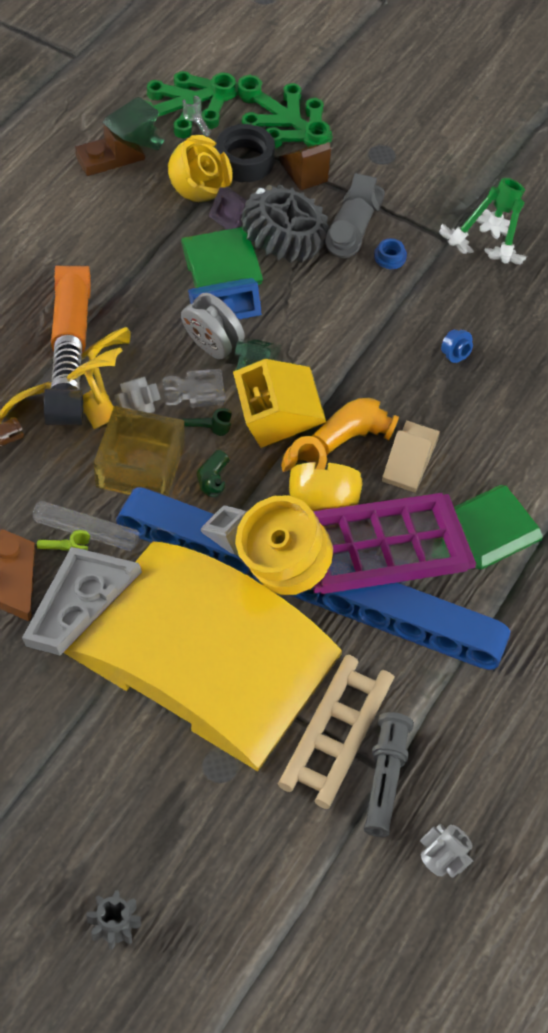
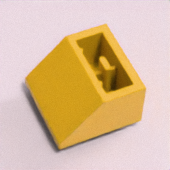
[233,359,326,448]

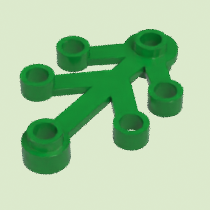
[129,71,238,138]
[238,75,332,148]

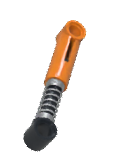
[44,266,91,425]

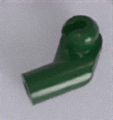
[197,449,230,497]

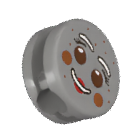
[181,293,245,359]

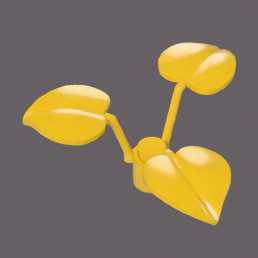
[0,327,131,430]

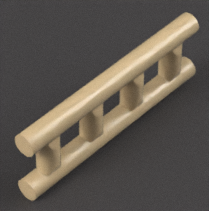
[278,655,394,809]

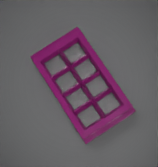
[313,493,476,594]

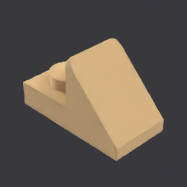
[382,420,440,493]

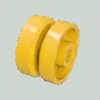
[235,495,333,595]

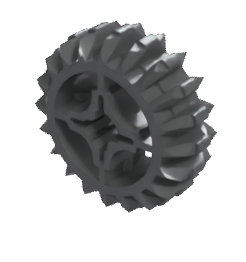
[241,184,329,263]

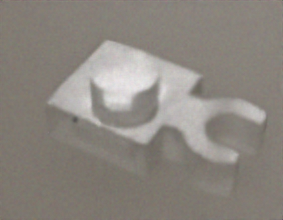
[163,369,225,407]

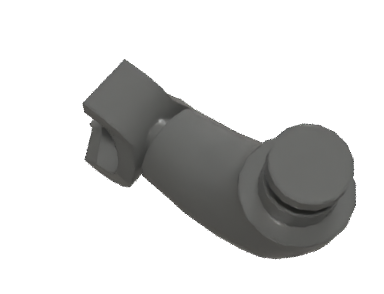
[325,173,385,259]

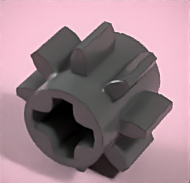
[87,890,141,950]

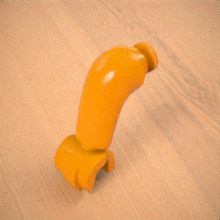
[281,398,399,472]

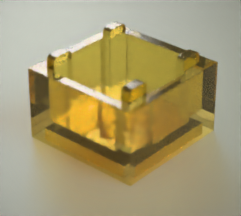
[94,406,184,497]

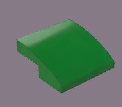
[181,227,263,288]

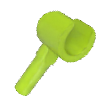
[37,530,90,552]

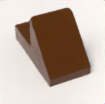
[75,120,145,176]

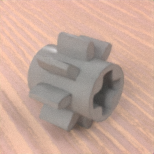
[114,377,161,418]
[420,824,473,878]

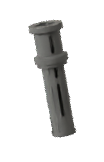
[364,712,414,837]

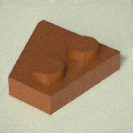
[0,529,36,621]

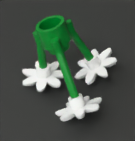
[440,178,526,264]

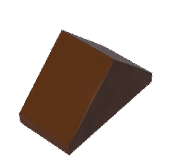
[278,142,331,191]

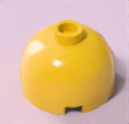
[168,135,232,202]
[289,462,362,511]

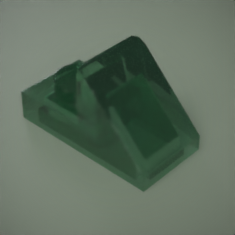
[102,97,165,151]
[234,338,281,370]

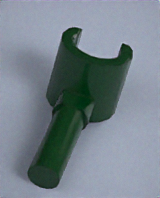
[182,408,232,436]

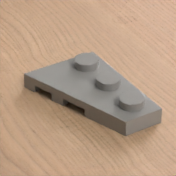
[22,547,142,655]

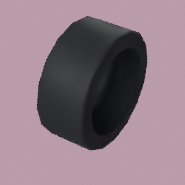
[216,124,275,182]

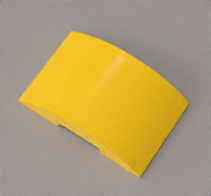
[63,541,342,771]

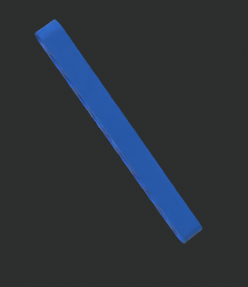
[116,487,511,670]

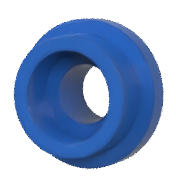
[374,238,407,269]
[442,330,473,363]

